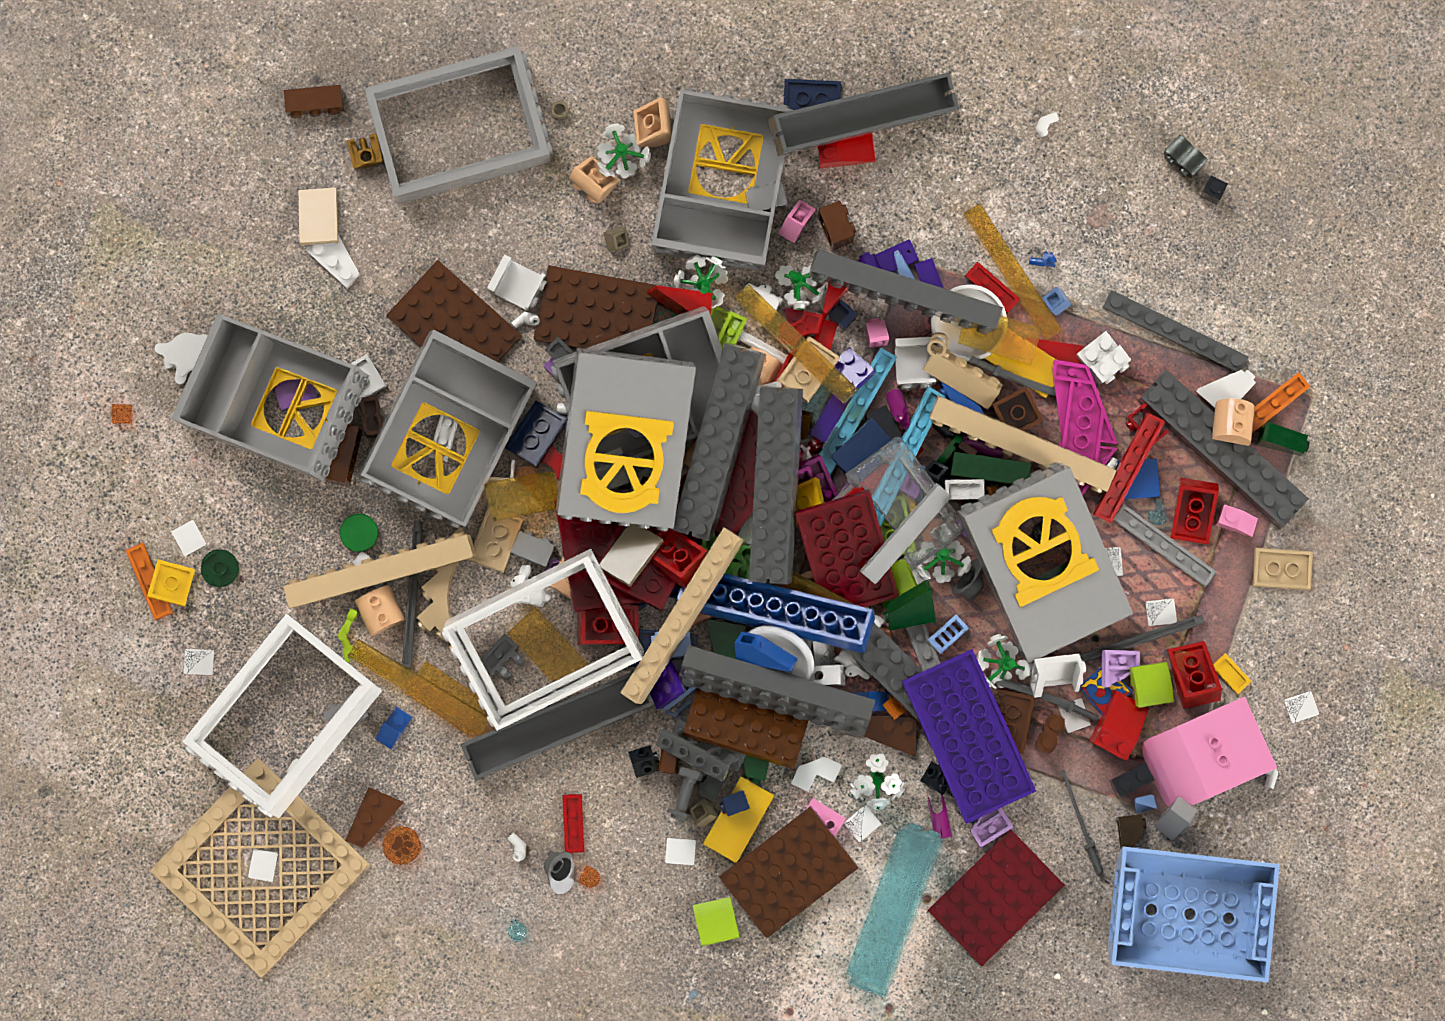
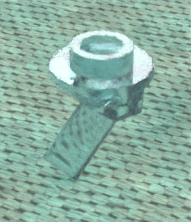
[1148,498,1167,525]
[508,919,527,941]

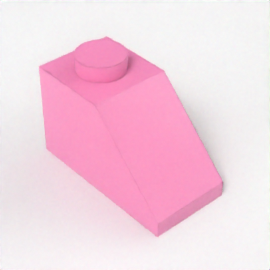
[778,200,816,243]
[865,318,889,348]
[1215,505,1258,537]

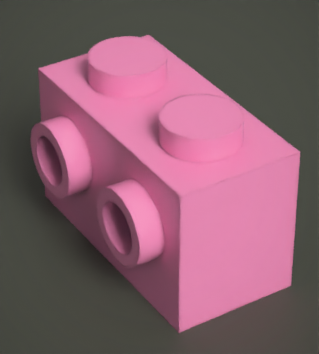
[805,798,846,836]

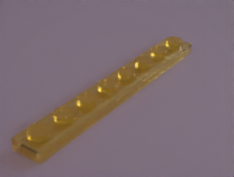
[964,203,1062,340]
[735,284,858,404]
[348,639,488,735]

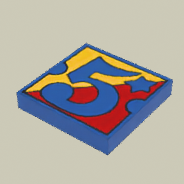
[1080,667,1132,716]

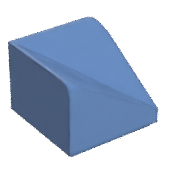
[1042,286,1071,315]
[1132,794,1157,813]

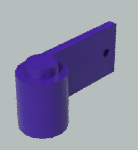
[858,239,919,272]

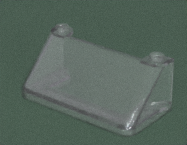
[845,436,965,568]

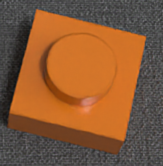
[883,698,906,720]

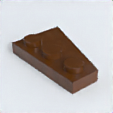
[998,689,1036,754]
[864,716,917,757]
[345,787,405,848]

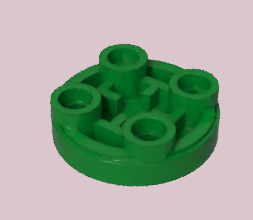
[340,514,379,552]

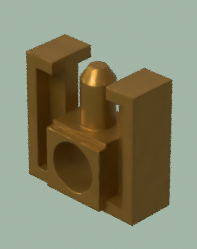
[347,133,384,171]

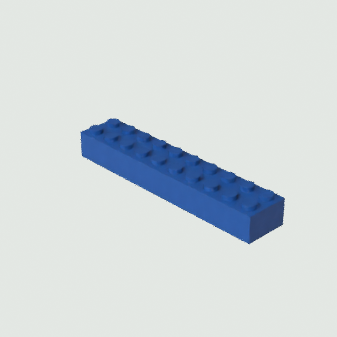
[677,574,875,653]

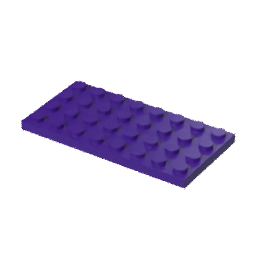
[901,649,1036,824]

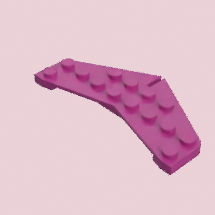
[1052,360,1118,496]

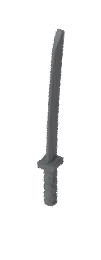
[969,356,1055,396]
[995,680,1099,722]
[1061,770,1103,875]

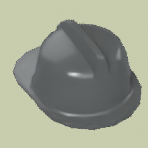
[952,558,984,601]
[544,851,576,894]

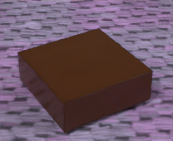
[957,441,977,455]

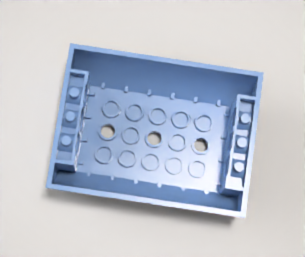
[1108,847,1280,982]

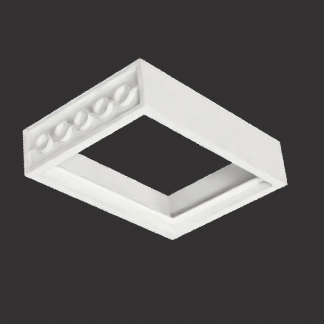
[442,549,644,731]
[182,614,382,818]

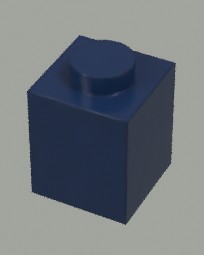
[719,790,750,817]

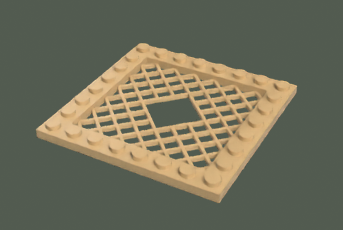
[150,757,370,978]

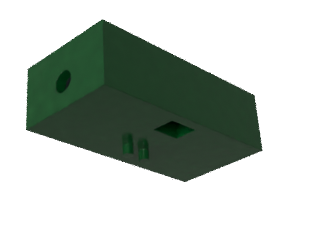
[950,452,1031,488]

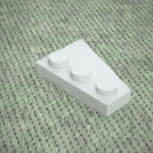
[305,235,360,289]

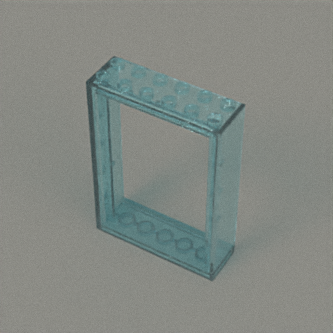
[843,823,944,998]

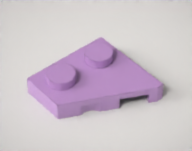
[1102,650,1140,687]
[970,808,1013,848]

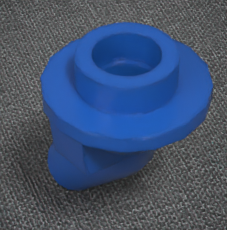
[1029,250,1057,268]

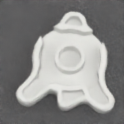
[155,333,207,385]

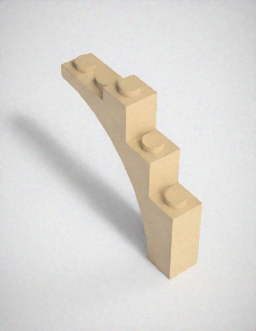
[417,527,474,649]

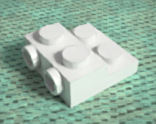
[1076,331,1131,385]

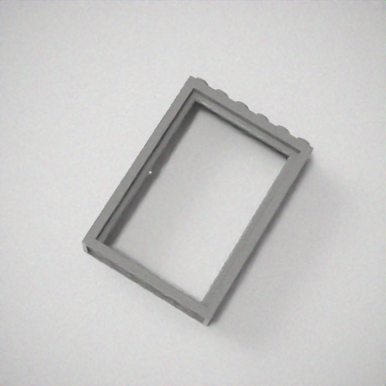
[364,46,553,204]

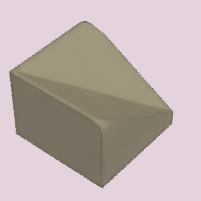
[604,226,630,252]
[689,799,718,827]

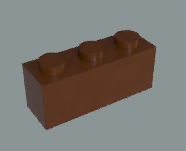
[284,85,344,118]

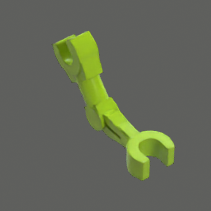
[338,609,360,662]

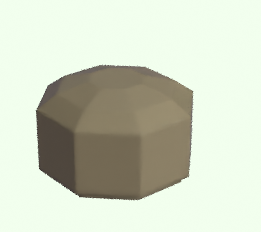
[550,100,569,120]

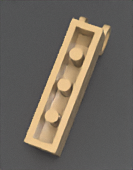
[923,332,1003,409]

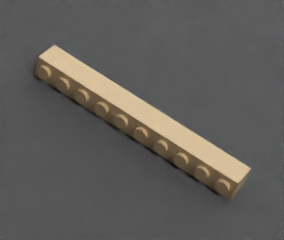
[929,395,1116,493]
[621,528,745,704]
[283,532,476,608]

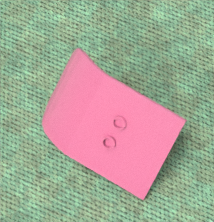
[1142,696,1277,807]

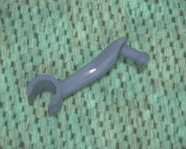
[665,690,695,719]

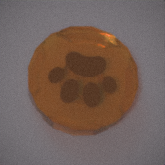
[382,826,421,865]

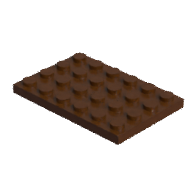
[386,260,522,362]
[533,265,657,349]
[683,688,809,770]
[719,806,859,938]

